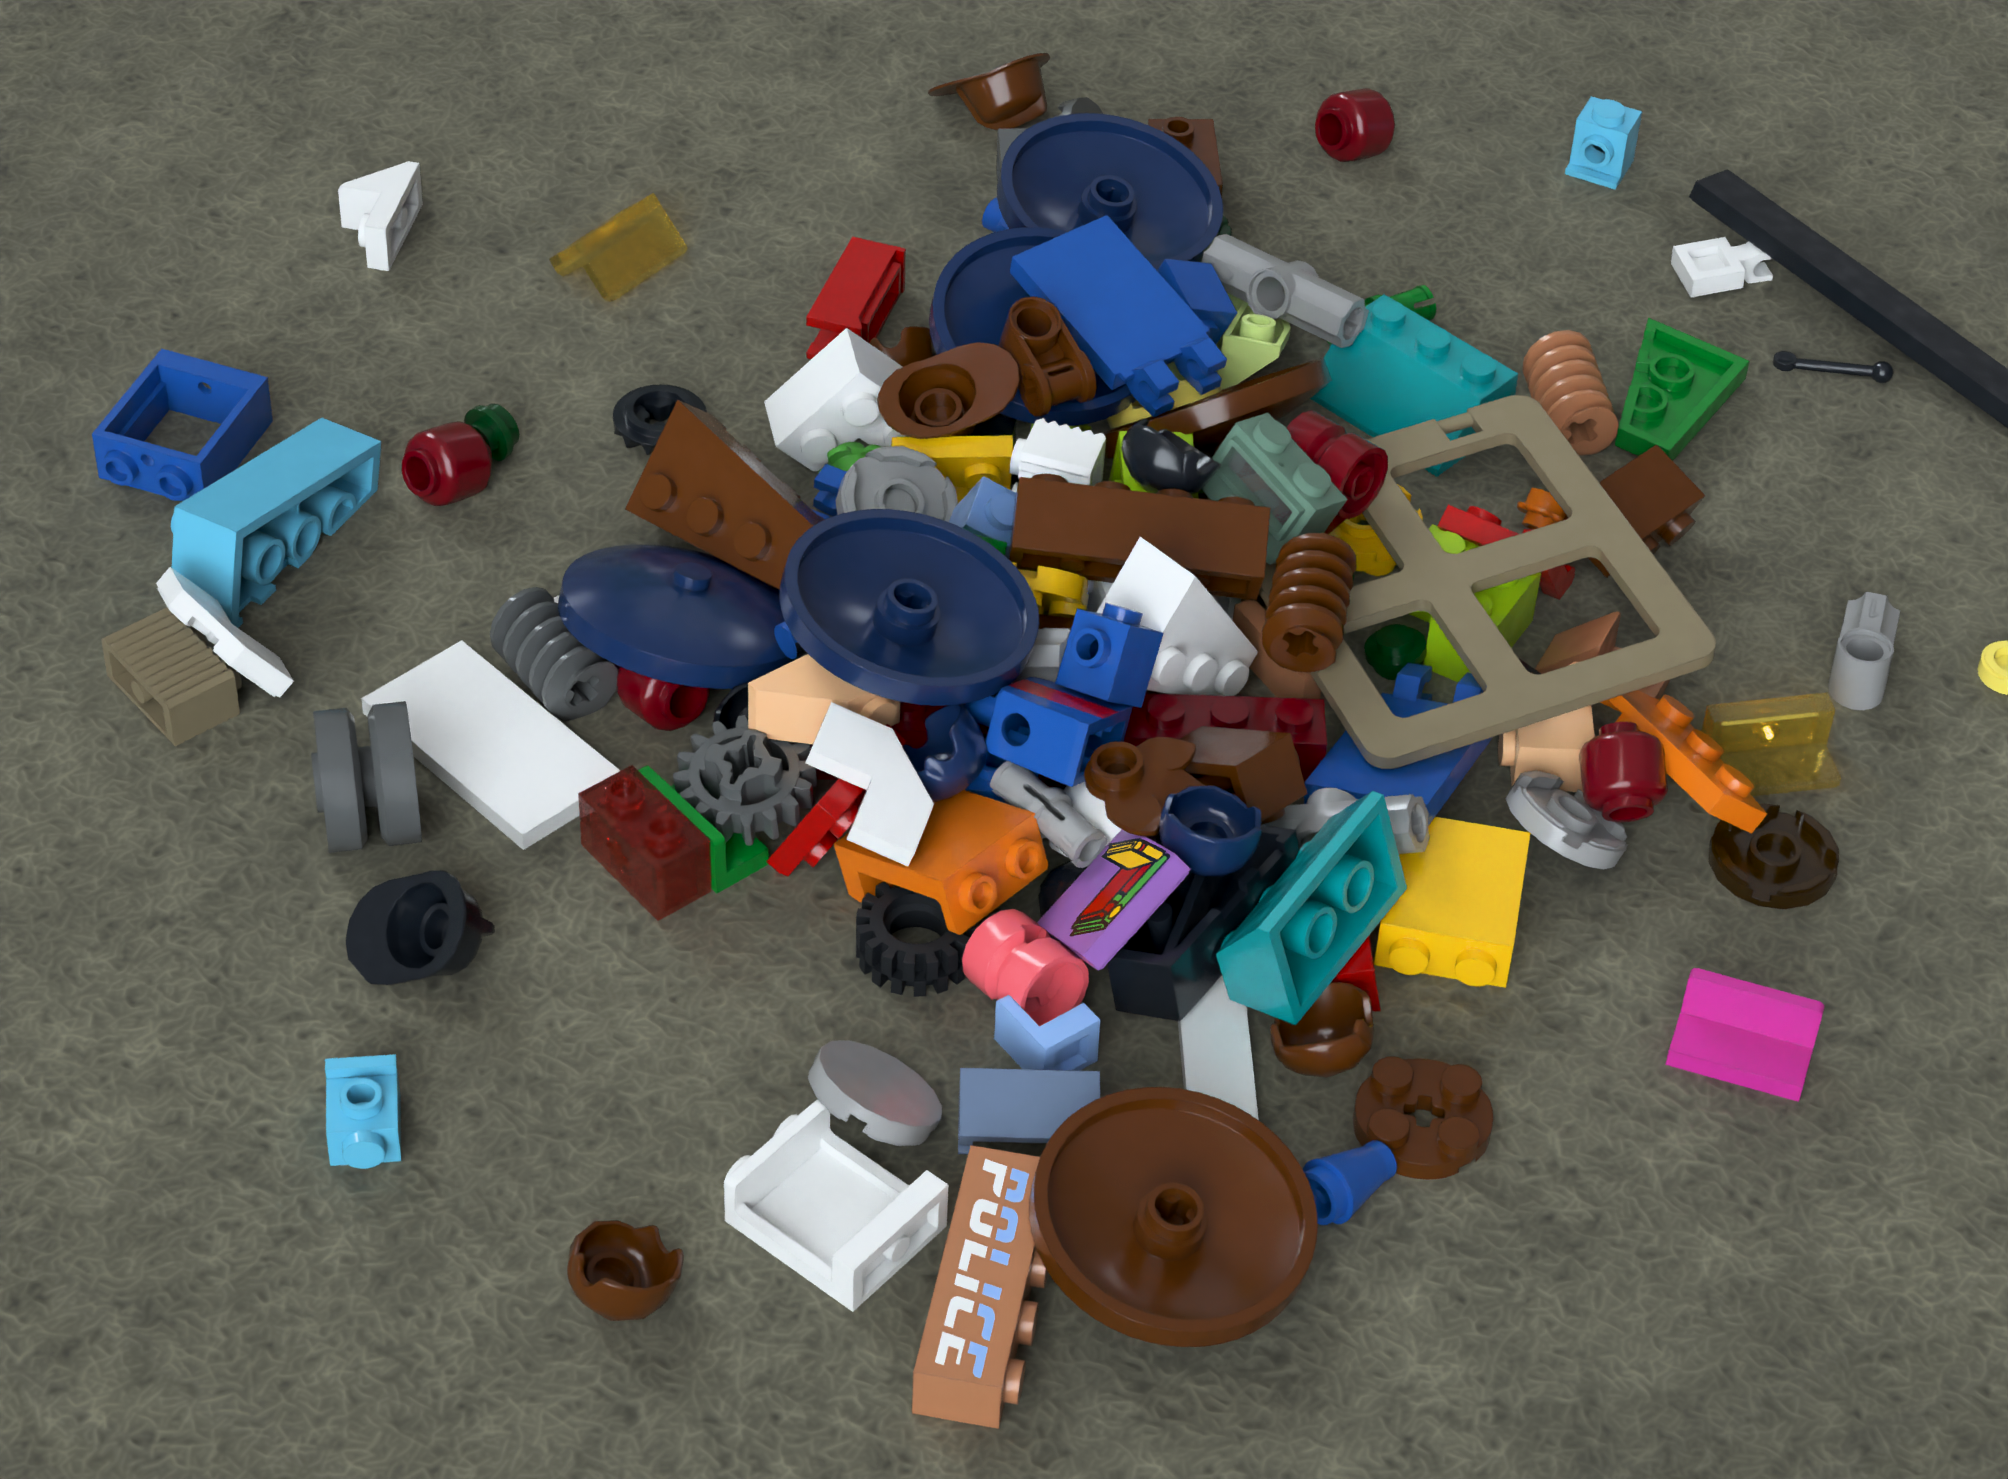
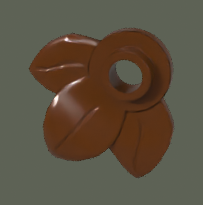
[1084,737,1204,836]

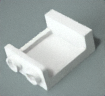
[724,1099,949,1312]

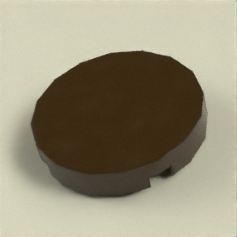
[1709,803,1839,909]

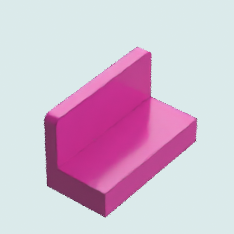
[1665,968,1825,1102]

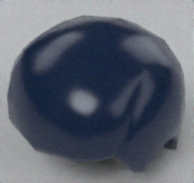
[902,704,987,802]
[1160,785,1262,877]

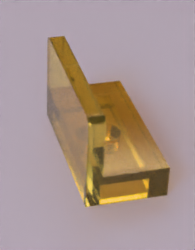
[549,193,687,302]
[1701,692,1841,796]

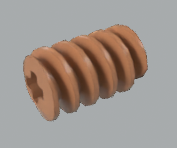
[1522,330,1619,455]

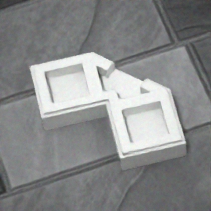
[156,567,294,698]
[805,702,934,866]

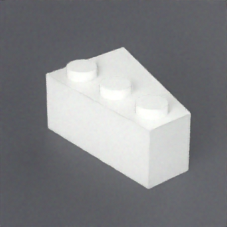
[1096,537,1258,696]

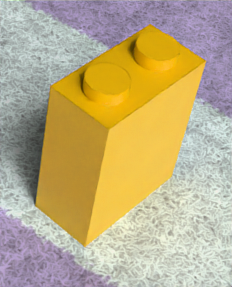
[1374,817,1531,988]

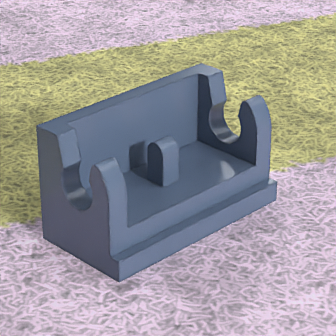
[958,1068,1100,1154]

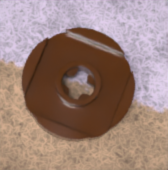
[1353,1056,1493,1180]

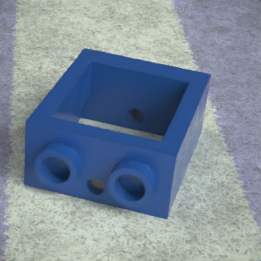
[92,348,273,501]

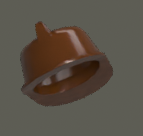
[928,53,1050,130]
[878,342,1020,439]

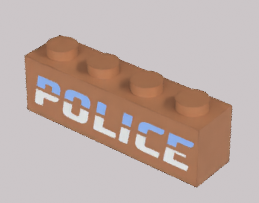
[912,1145,1048,1429]

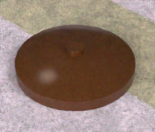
[1103,358,1332,459]
[1029,1087,1318,1347]

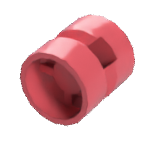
[962,909,1089,1026]

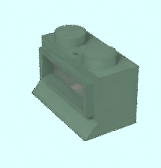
[1201,413,1348,565]

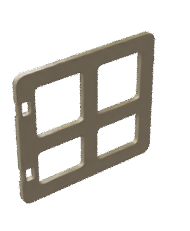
[1207,395,1716,769]

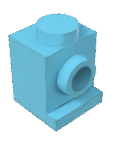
[1565,96,1642,190]
[325,1054,401,1169]

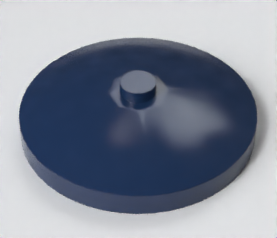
[997,113,1223,270]
[929,227,1136,426]
[779,509,1039,706]
[558,544,803,689]

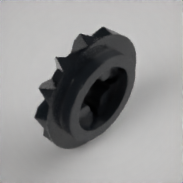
[613,384,707,455]

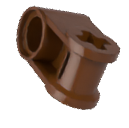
[998,297,1097,417]

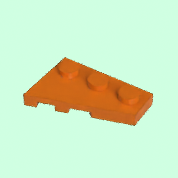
[1600,690,1767,834]

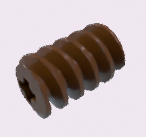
[1262,533,1357,673]

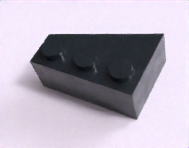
[1107,825,1299,1022]

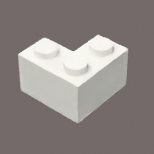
[764,328,905,471]

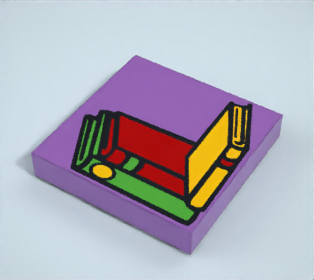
[1037,830,1191,971]

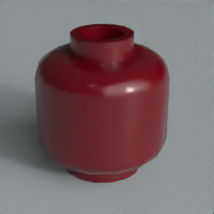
[1315,88,1395,162]
[402,421,492,506]
[617,667,710,731]
[1579,722,1668,822]

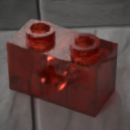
[578,765,712,921]

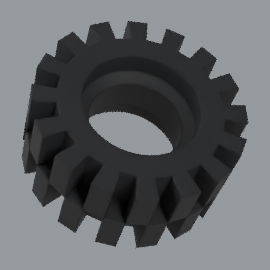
[856,881,977,997]

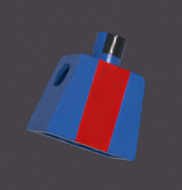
[965,677,1133,787]

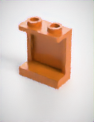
[834,790,1048,935]

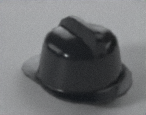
[345,870,495,985]

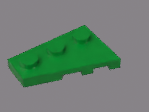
[1615,317,1750,461]

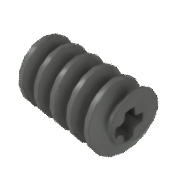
[490,587,618,721]

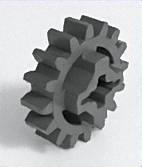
[673,715,817,845]

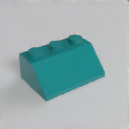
[1310,294,1518,477]
[1216,791,1407,1025]

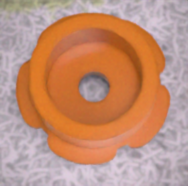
[1517,488,1566,530]

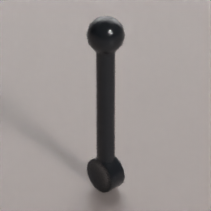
[1773,351,1894,383]

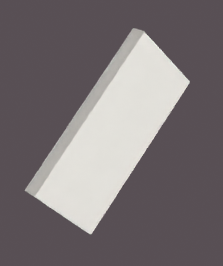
[361,640,624,850]

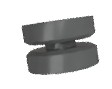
[311,701,422,853]

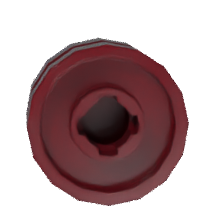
[1286,410,1388,520]

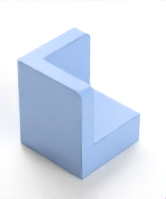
[994,995,1100,1071]

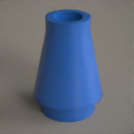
[1303,1140,1397,1225]

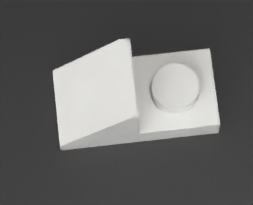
[338,161,423,271]

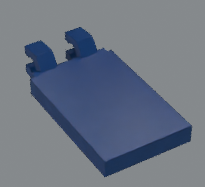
[1010,215,1227,417]
[1304,663,1493,826]

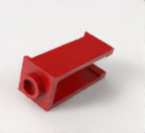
[806,236,906,359]

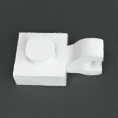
[1671,237,1773,297]

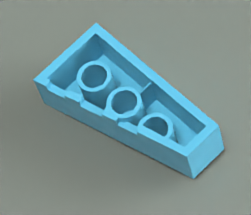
[171,418,381,628]

